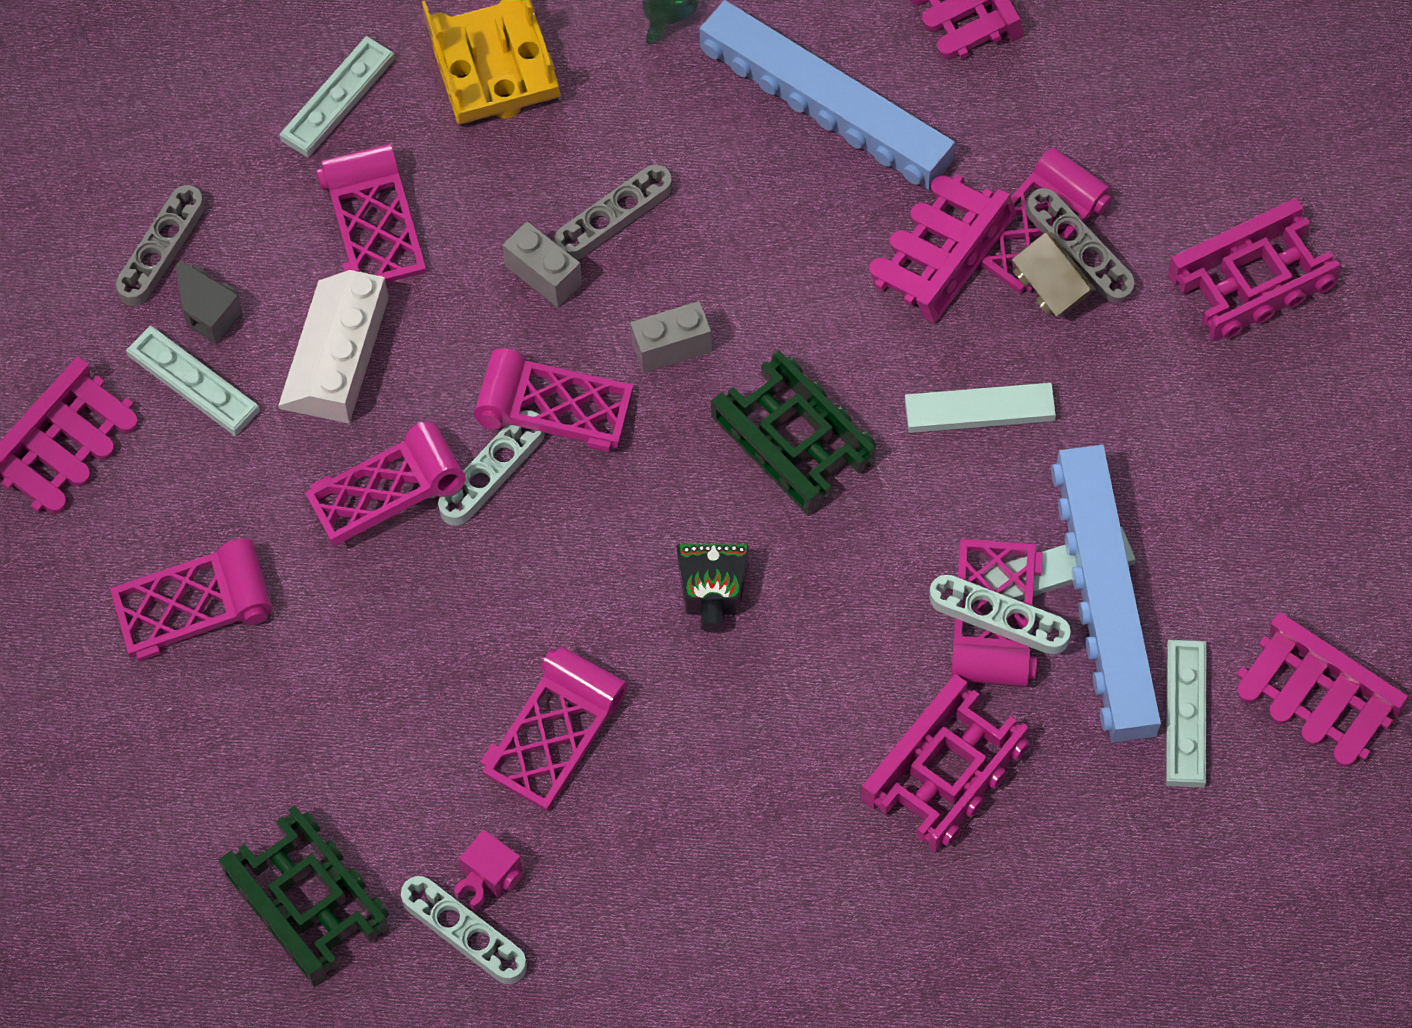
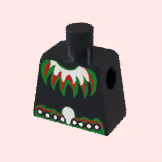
[677,544,749,632]

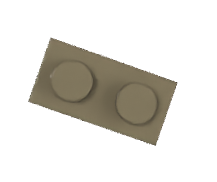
[1012,232,1096,317]

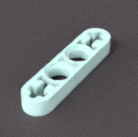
[438,410,545,526]
[929,575,1071,654]
[401,876,527,984]

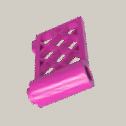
[316,143,427,283]
[979,147,1113,294]
[474,348,633,452]
[305,422,466,546]
[110,538,273,661]
[951,539,1043,687]
[480,646,628,812]

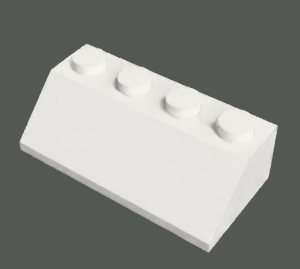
[278,270,389,424]

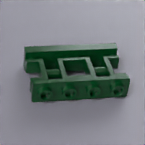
[711,350,876,517]
[218,805,390,988]

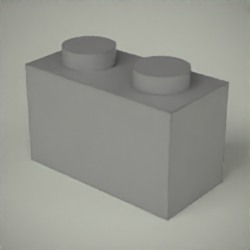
[502,222,582,308]
[630,301,712,373]

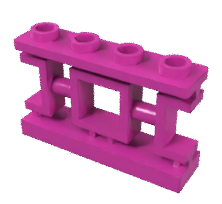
[1168,198,1341,342]
[861,674,1030,853]

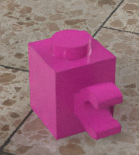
[454,830,522,911]

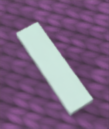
[279,36,395,158]
[126,325,260,437]
[905,383,1056,433]
[983,527,1136,601]
[1166,640,1206,788]

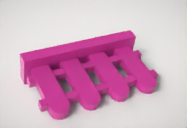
[910,0,1024,60]
[869,174,1017,323]
[0,356,137,514]
[1237,612,1408,767]

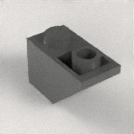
[176,260,242,344]

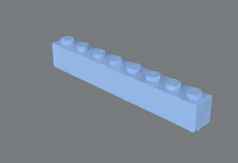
[699,0,955,190]
[1051,445,1161,743]

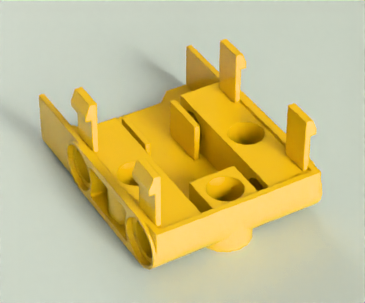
[422,0,561,125]

